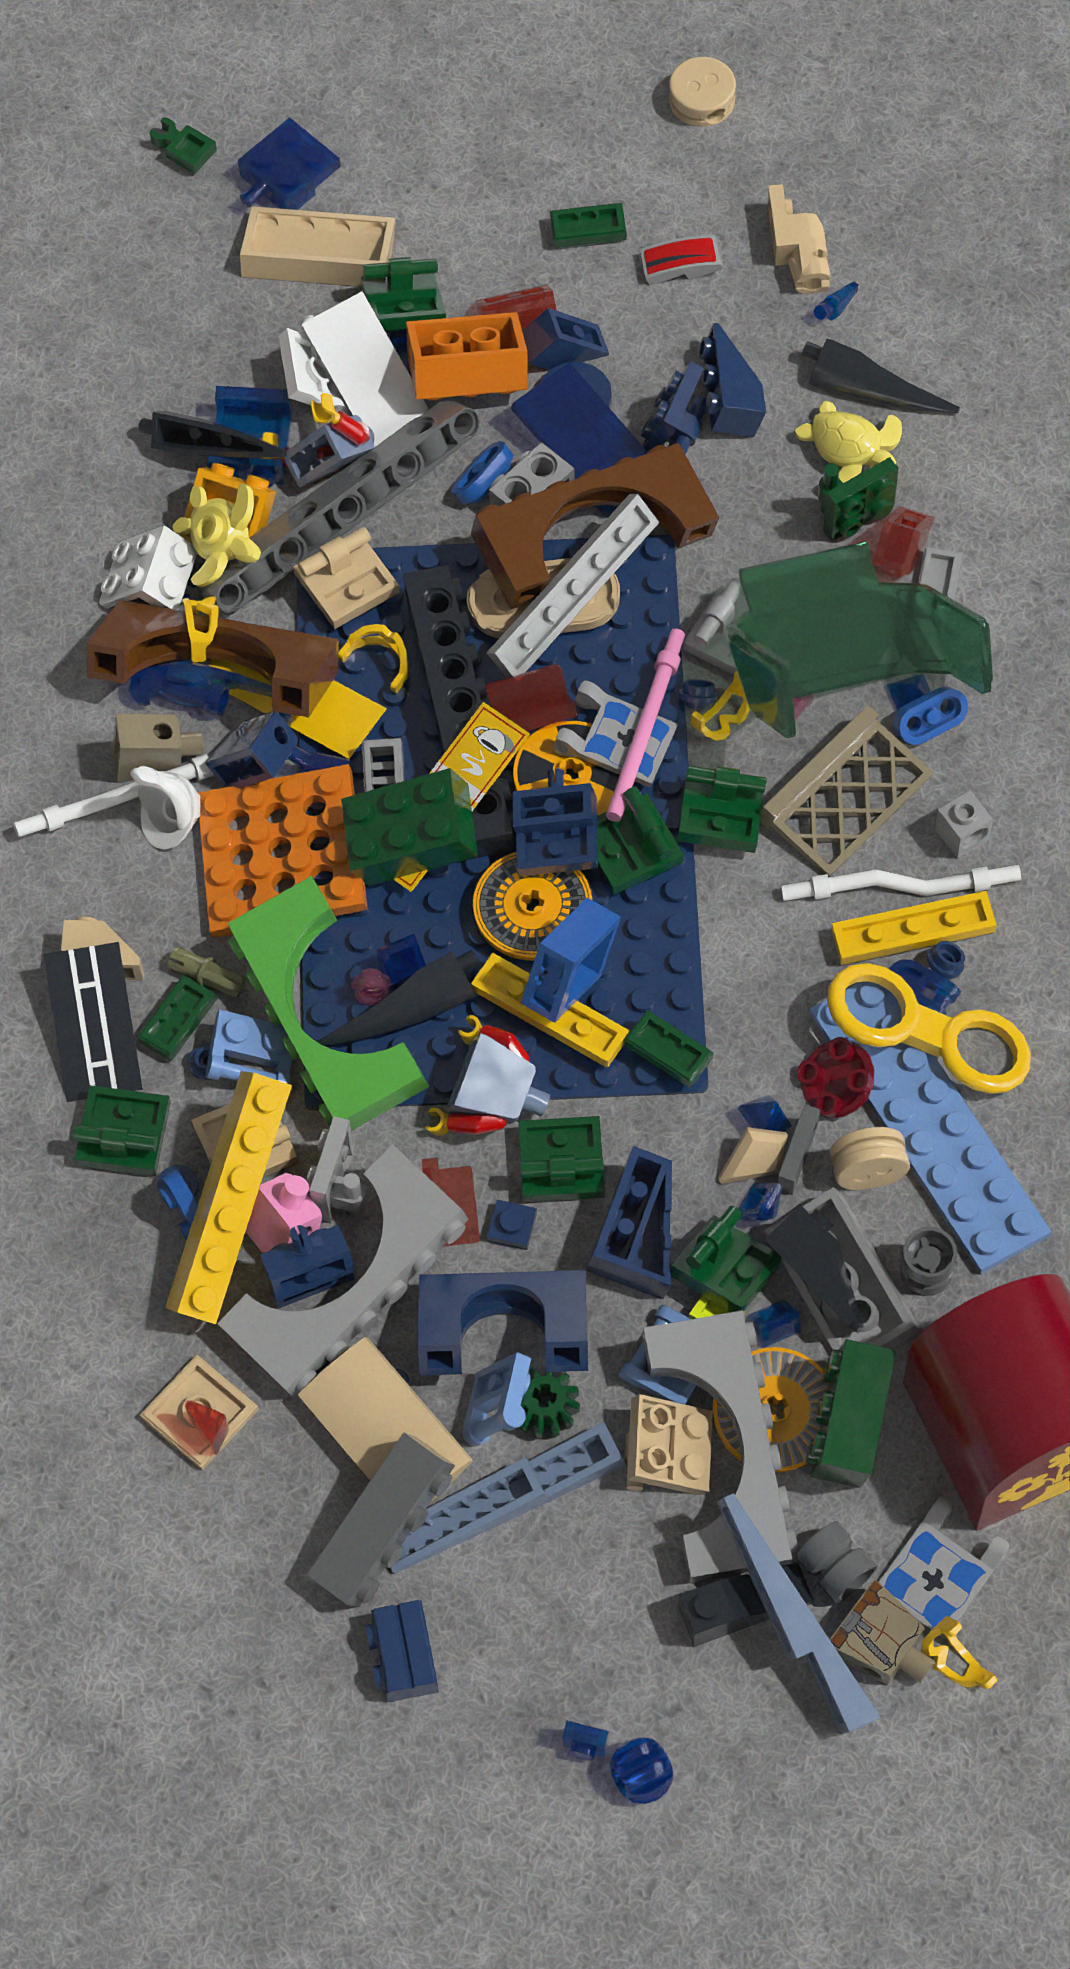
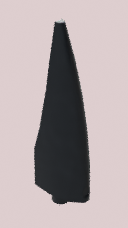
[802,338,960,413]
[139,411,287,458]
[317,950,479,1046]

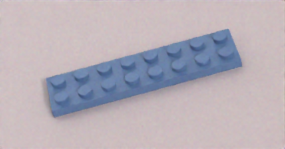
[809,981,1052,1275]

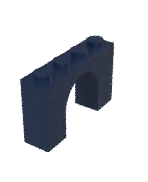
[418,1270,588,1375]

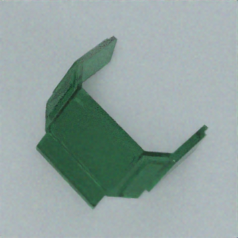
[727,542,993,738]

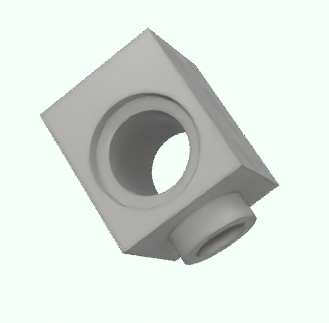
[935,790,993,859]

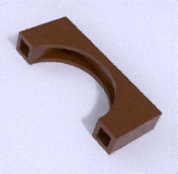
[471,443,719,609]
[87,600,339,718]

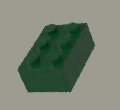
[341,768,478,886]
[806,1339,896,1488]

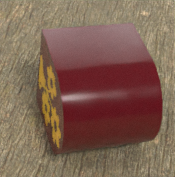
[903,1274,1070,1531]

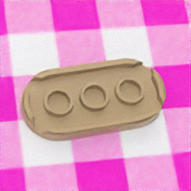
[467,558,620,638]

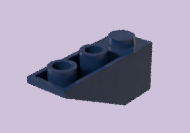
[699,323,766,437]

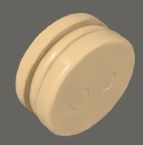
[669,57,736,127]
[830,1127,910,1190]

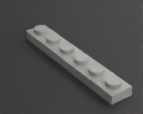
[487,494,659,681]

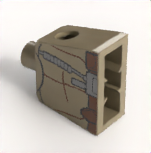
[830,1579,935,1685]

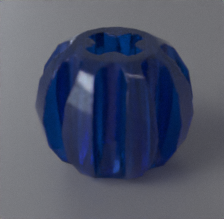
[610,1737,674,1804]

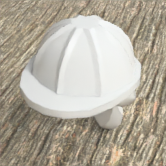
[130,766,201,850]

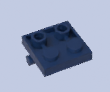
[640,361,706,455]

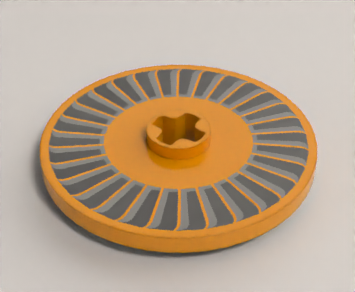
[712,1347,829,1472]

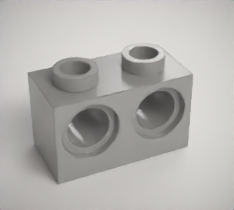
[489,442,575,506]

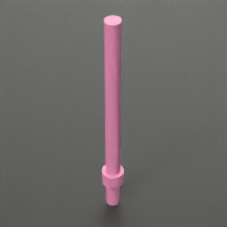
[606,629,685,822]

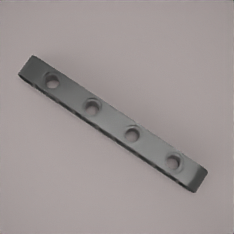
[198,399,480,612]

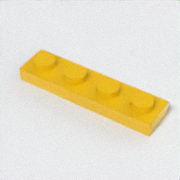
[831,891,997,965]
[471,953,629,1068]

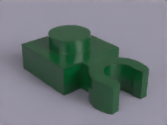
[149,117,217,174]

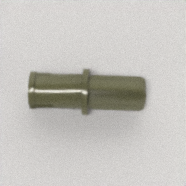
[168,946,246,997]

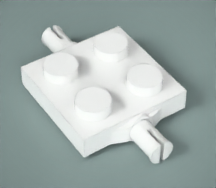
[278,315,352,428]

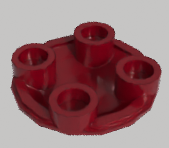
[797,1037,875,1118]

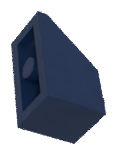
[522,308,609,370]

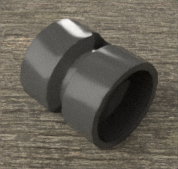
[900,1227,957,1296]
[796,1521,877,1603]

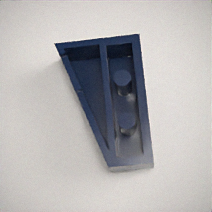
[586,1146,672,1299]

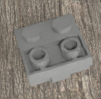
[683,578,788,683]
[306,1116,367,1223]

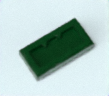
[550,203,627,248]
[137,975,217,1062]
[624,1010,714,1088]

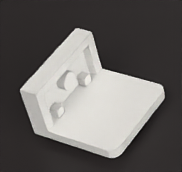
[99,526,197,610]

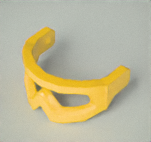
[182,596,218,662]
[338,624,409,693]
[690,669,752,741]
[921,1616,997,1689]

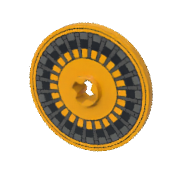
[473,852,592,960]

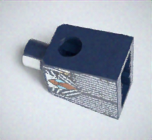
[205,711,298,788]

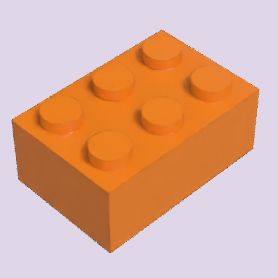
[406,312,528,400]

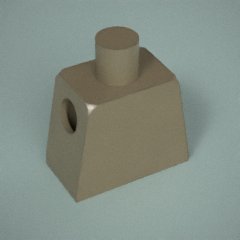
[112,714,203,783]

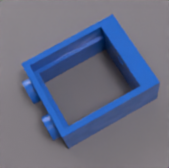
[521,898,621,1023]

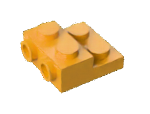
[179,463,277,543]

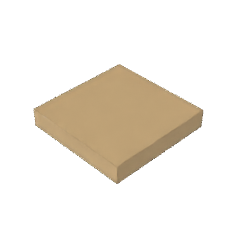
[140,1355,259,1470]

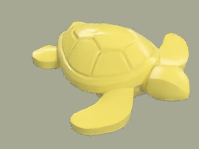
[795,401,902,483]
[172,484,261,588]

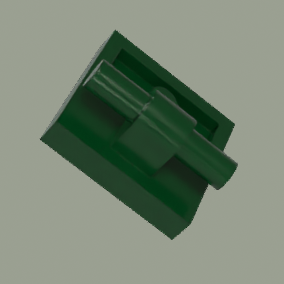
[361,257,446,332]
[818,457,899,542]
[677,765,767,853]
[597,787,684,895]
[73,1085,171,1176]
[518,1116,605,1202]
[670,1206,783,1313]

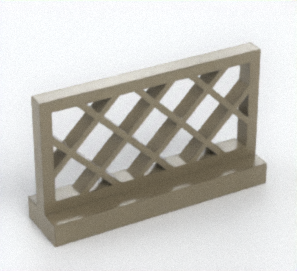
[760,705,934,878]

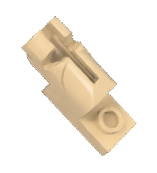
[767,184,831,294]

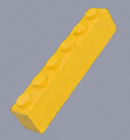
[165,1071,292,1324]

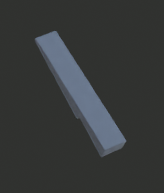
[391,1422,626,1574]
[717,1493,881,1734]

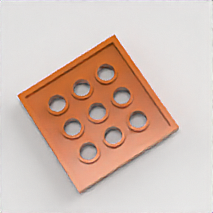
[198,764,368,938]

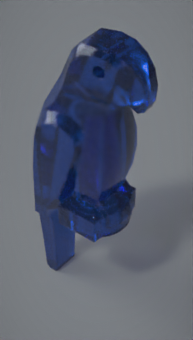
[129,661,272,716]

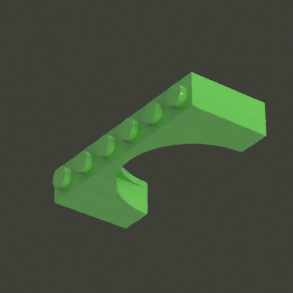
[227,876,429,1131]

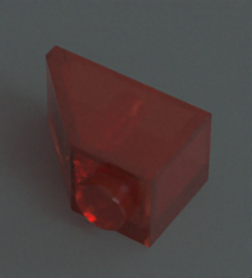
[872,506,936,577]

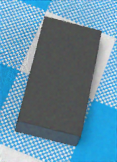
[777,1105,820,1195]

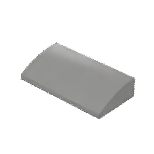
[764,1187,922,1350]

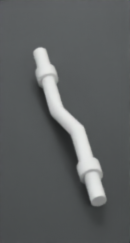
[13,754,214,837]
[781,865,1021,901]

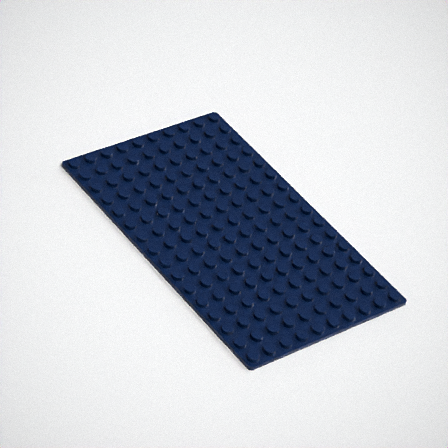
[297,534,708,1110]

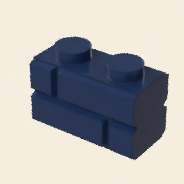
[365,1600,439,1702]

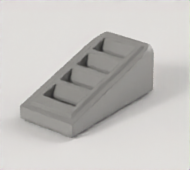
[362,738,404,792]

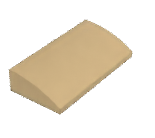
[240,206,396,287]
[298,1337,473,1506]

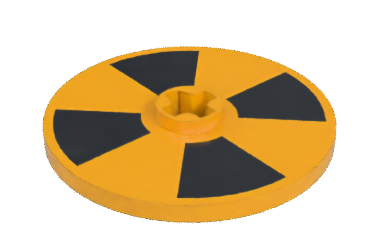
[513,721,620,816]

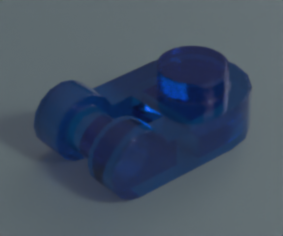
[889,959,961,1015]

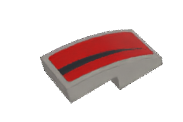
[640,235,723,285]

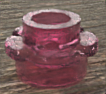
[351,969,391,1005]

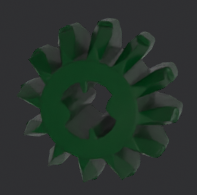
[520,1367,580,1439]

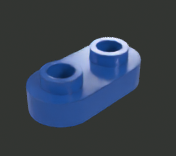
[451,441,513,505]
[893,686,968,745]
[158,1170,198,1241]

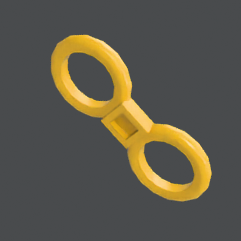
[827,963,1031,1094]

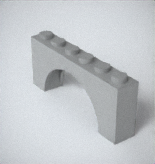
[217,1144,468,1398]
[642,1310,798,1584]

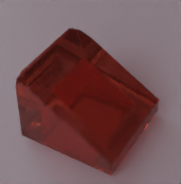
[185,1400,229,1455]

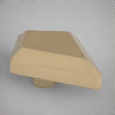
[718,1127,788,1184]

